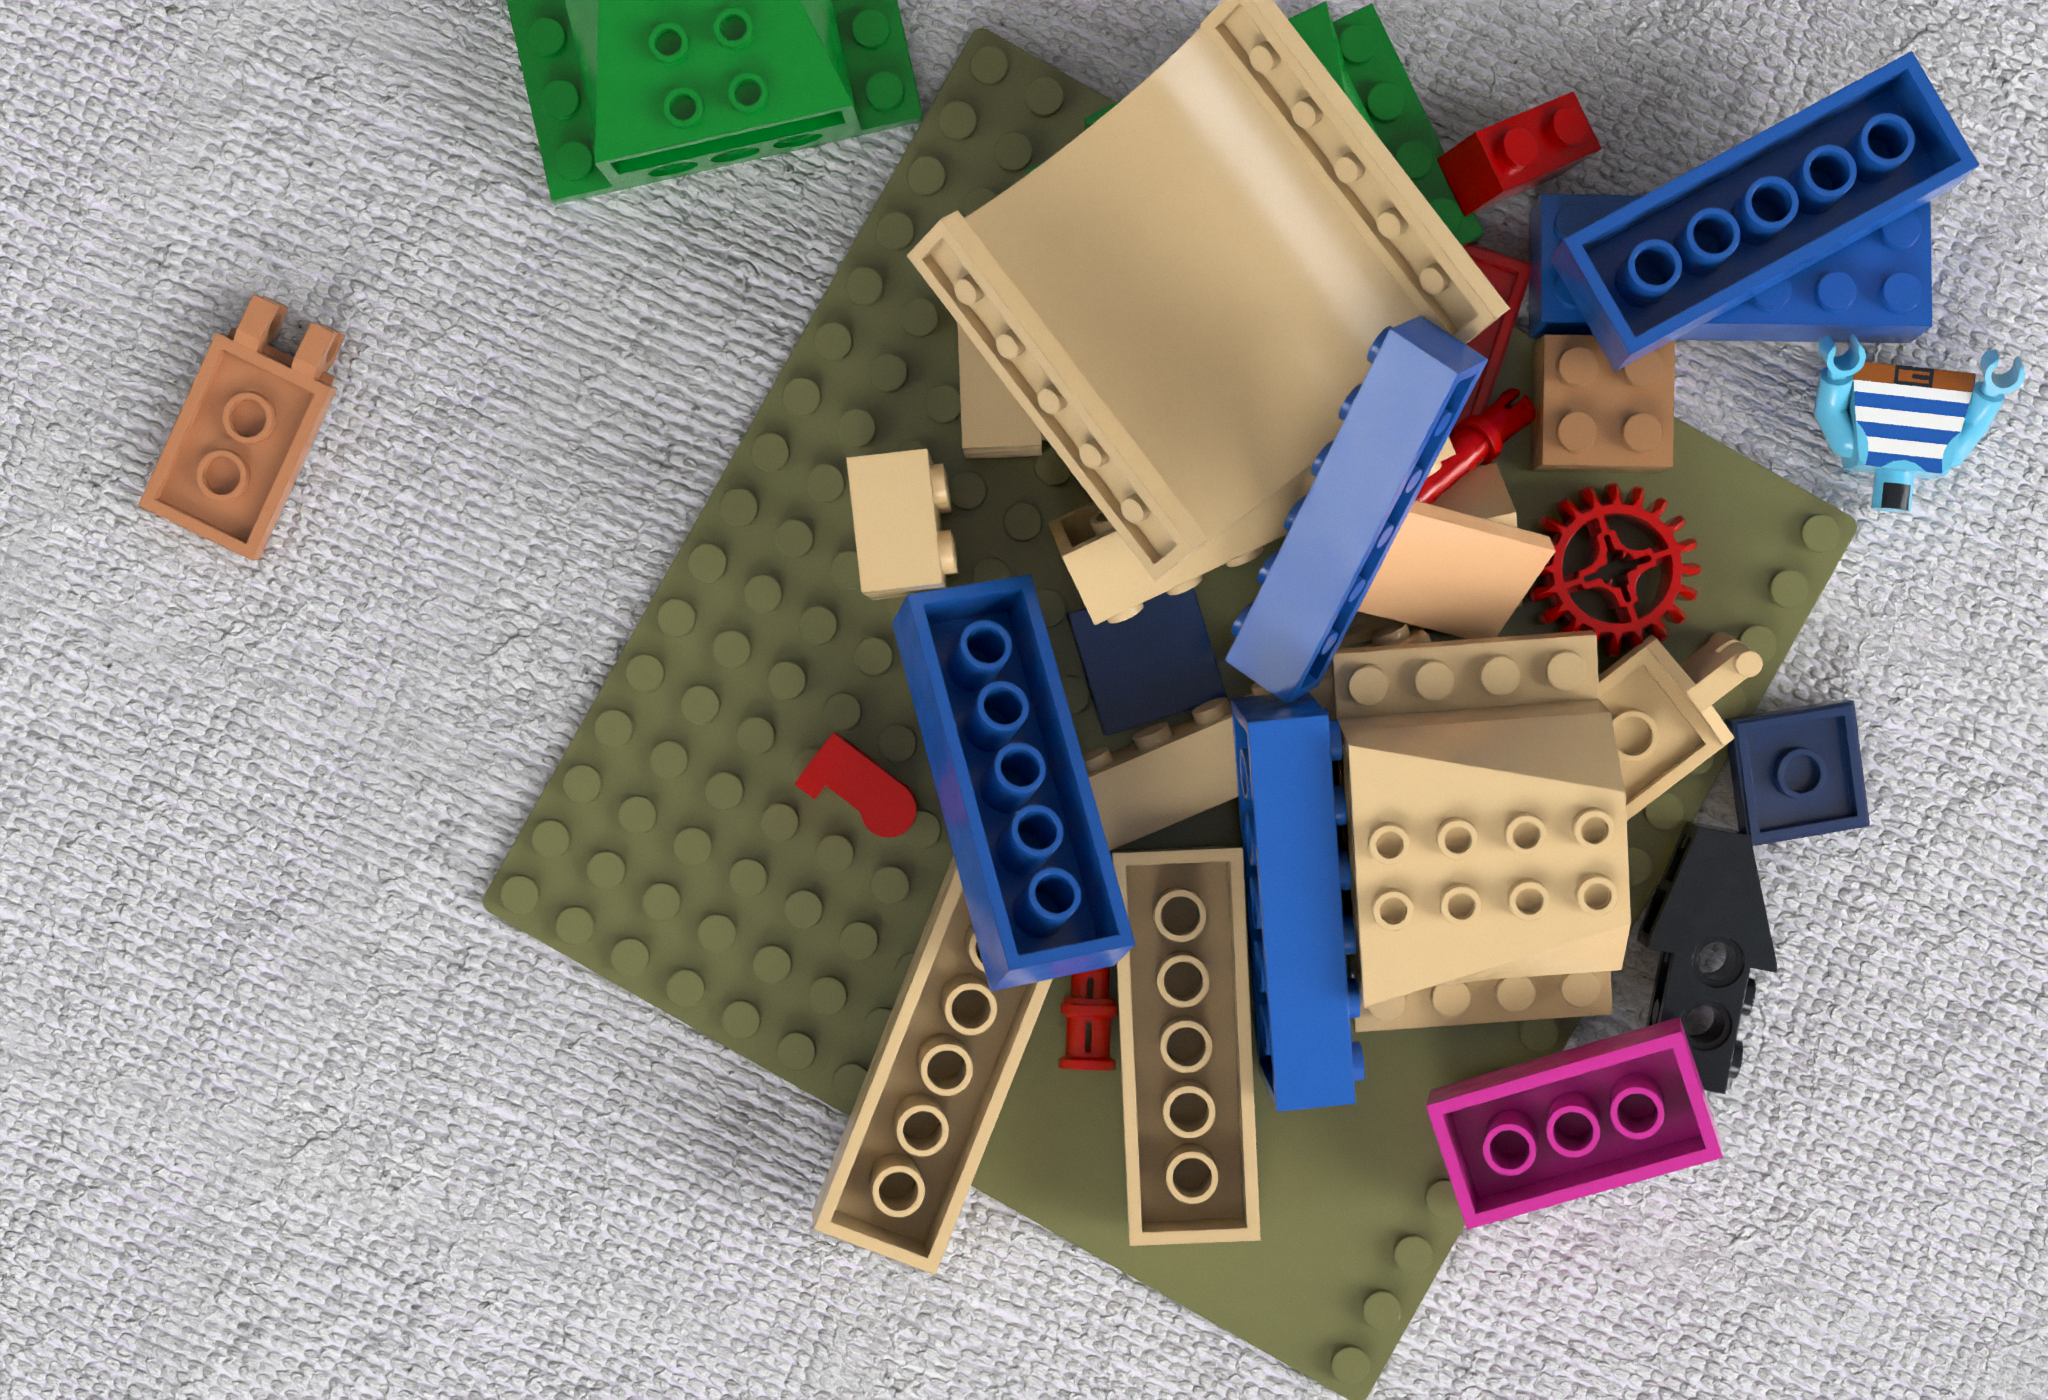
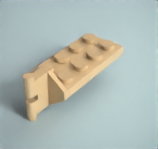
[1598,632,1763,820]

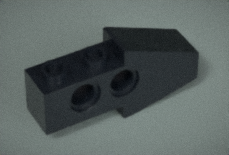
[1637,821,1778,1094]

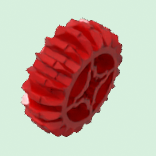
[1527,483,1701,657]

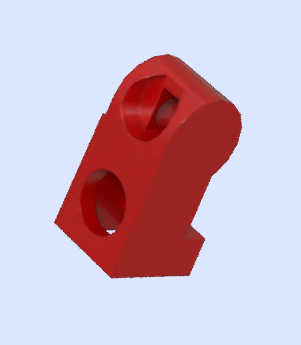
[794,732,918,838]

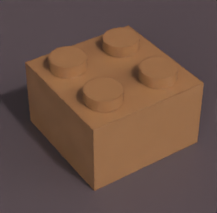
[1531,335,1675,474]

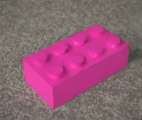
[1426,1017,1723,1230]

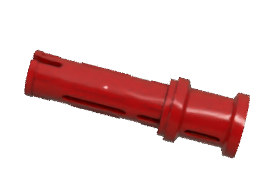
[1058,967,1118,1071]

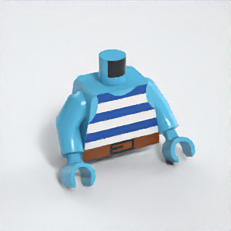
[1814,334,2025,513]

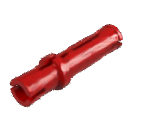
[1415,388,1536,505]

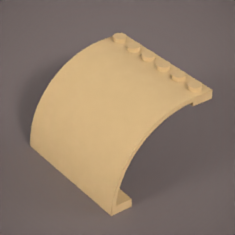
[907,0,1510,581]

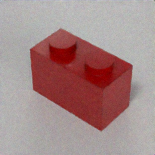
[1437,91,1602,217]

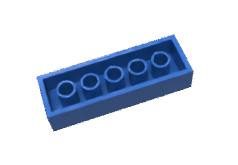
[1550,51,1980,372]
[1529,194,1932,343]
[892,574,1136,992]
[1230,692,1365,1112]

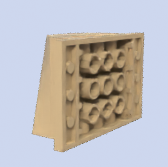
[1331,630,1631,1032]

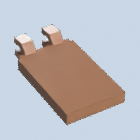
[138,294,346,561]

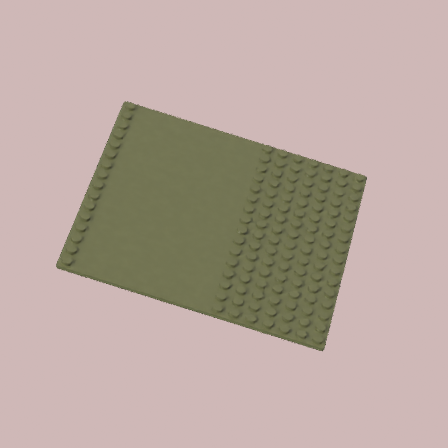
[483,29,1857,1400]

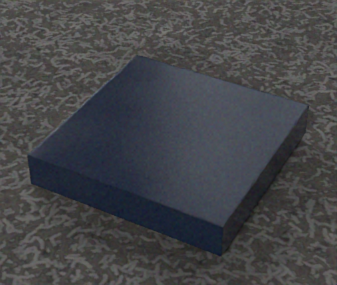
[1066,588,1227,736]
[1724,699,1870,846]

